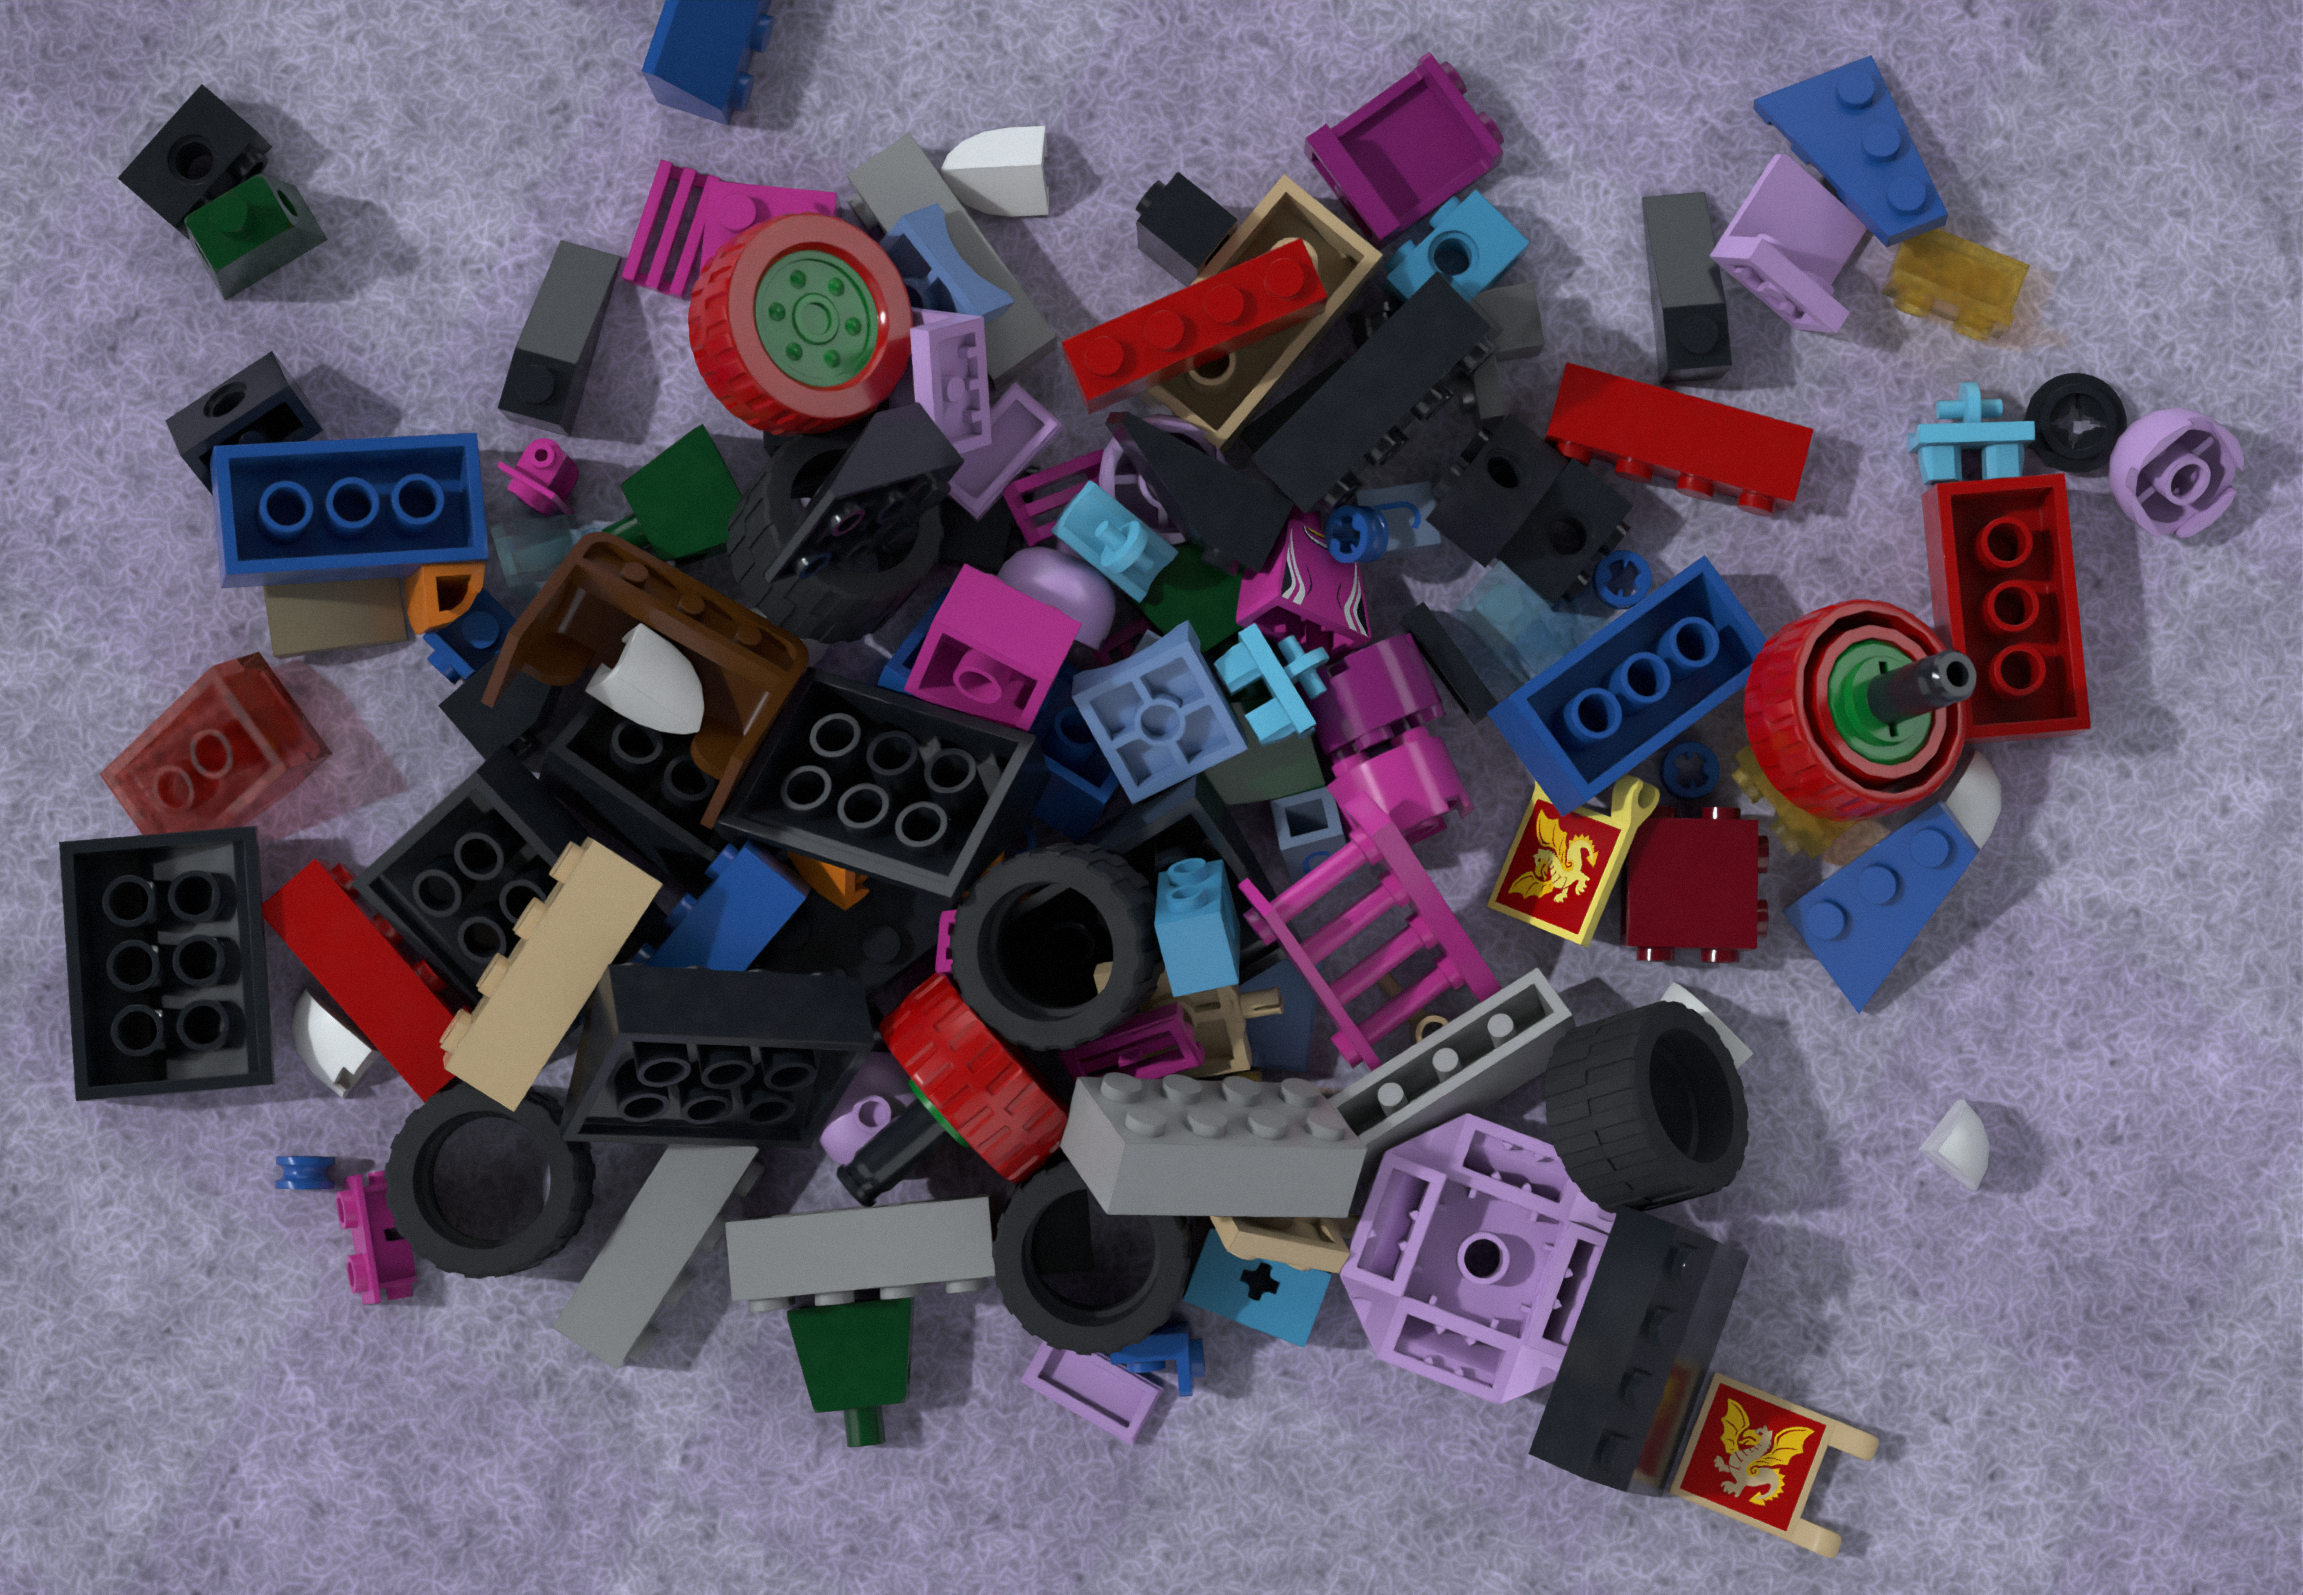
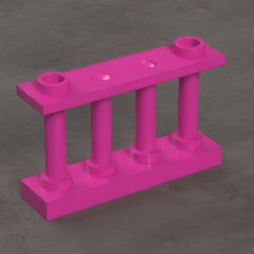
[1237,790,1502,1072]

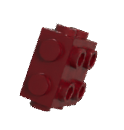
[1620,806,1769,963]

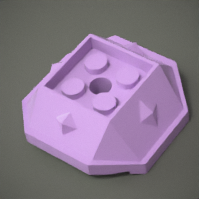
[1339,1113,1617,1405]

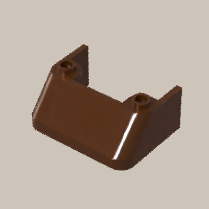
[481,532,809,830]

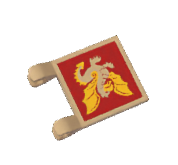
[1669,1372,1879,1558]

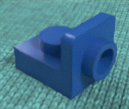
[422,587,517,685]
[1110,1321,1205,1397]

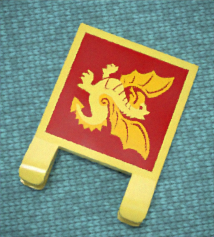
[1486,774,1660,948]

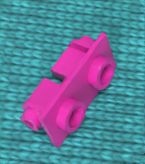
[497,438,579,519]
[336,1170,418,1305]

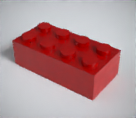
[1921,473,2091,745]

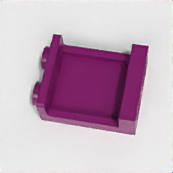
[1304,52,1504,251]

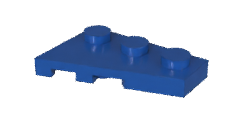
[1753,55,1948,248]
[1782,798,1980,1014]

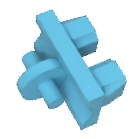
[1908,382,2035,486]
[1050,480,1179,603]
[1214,623,1330,748]

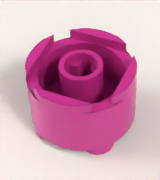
[1326,726,1474,846]

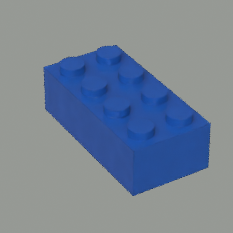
[210,433,489,589]
[1487,555,1767,817]

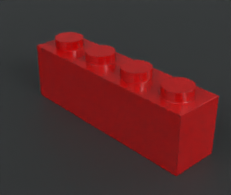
[1061,238,1328,415]
[1543,362,1814,517]
[263,858,473,1103]

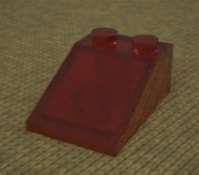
[99,652,333,835]

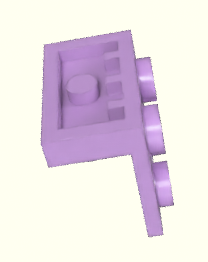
[1709,154,1867,333]
[889,307,992,454]

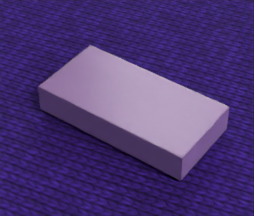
[947,382,1064,522]
[1020,1340,1164,1445]

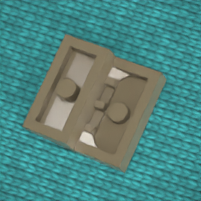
[263,578,409,659]

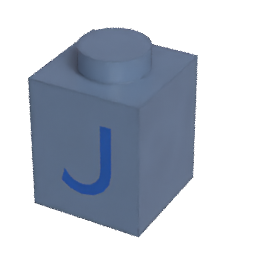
[1353,480,1442,561]
[1270,786,1357,885]

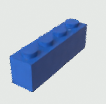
[577,838,811,1047]

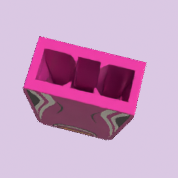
[1236,504,1371,666]

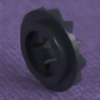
[2023,373,2127,475]

